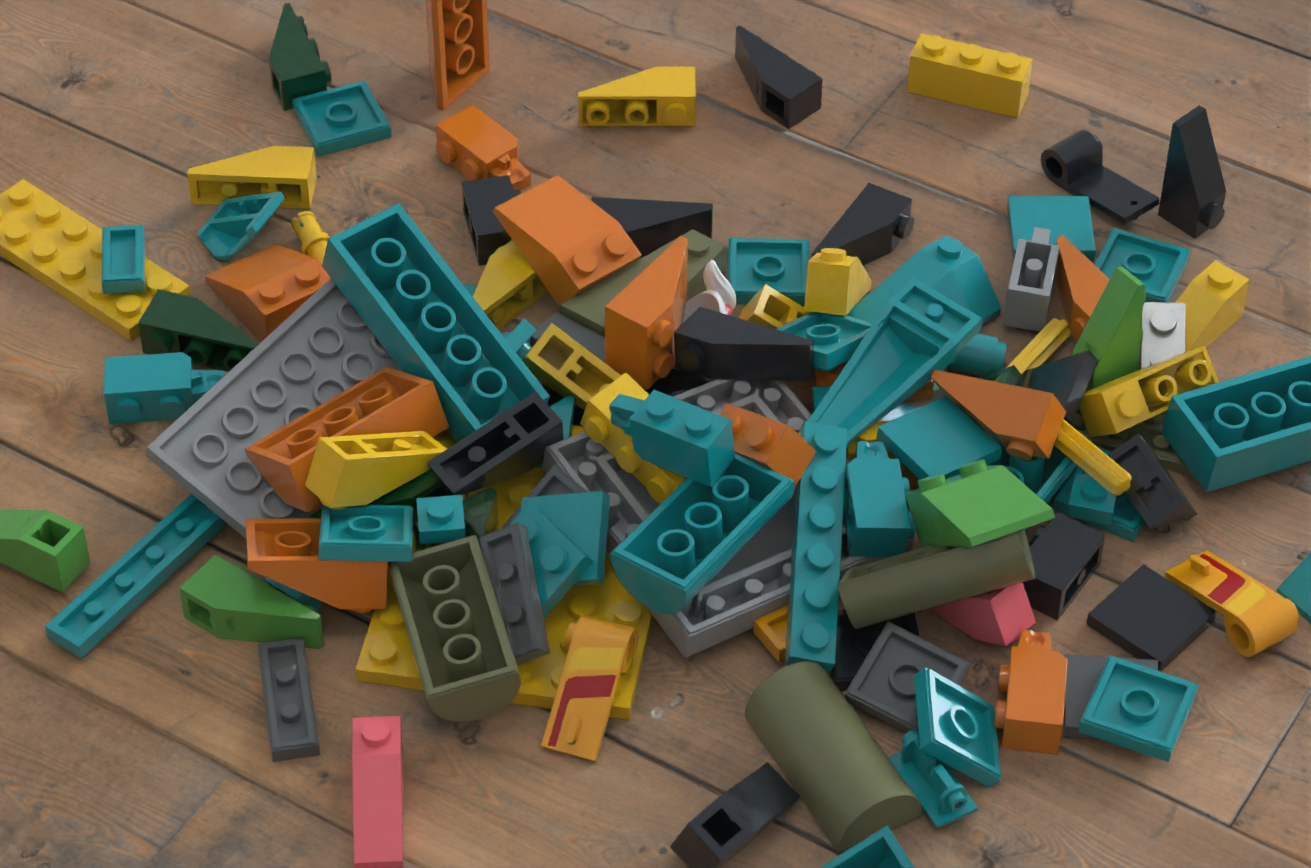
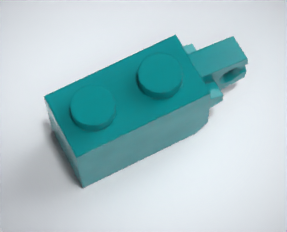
[104,352,225,424]
[609,390,735,487]
[843,441,915,557]

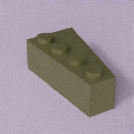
[560,229,726,337]

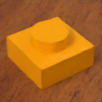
[753,604,789,662]

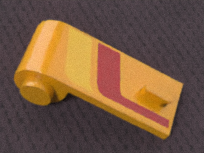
[1165,550,1299,657]
[541,614,638,762]

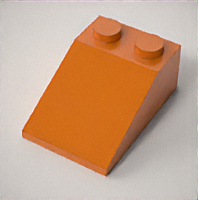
[492,175,642,307]
[605,236,688,390]
[205,243,331,342]
[245,518,388,613]

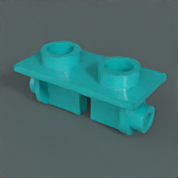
[888,730,978,828]

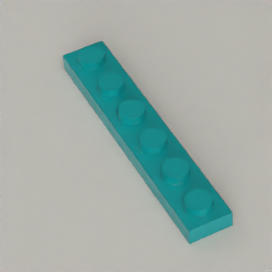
[785,421,847,673]
[45,494,228,659]

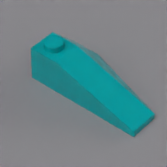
[847,235,1001,325]

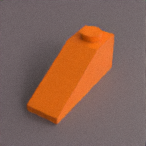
[1055,235,1110,341]
[931,370,1066,460]

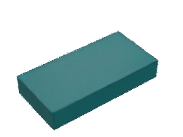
[102,225,145,294]

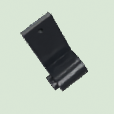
[1040,130,1160,225]

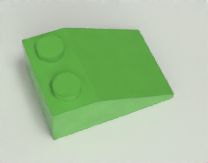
[905,460,1055,547]

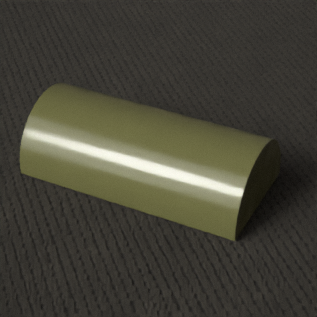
[838,529,1035,629]
[388,535,521,722]
[745,661,922,852]

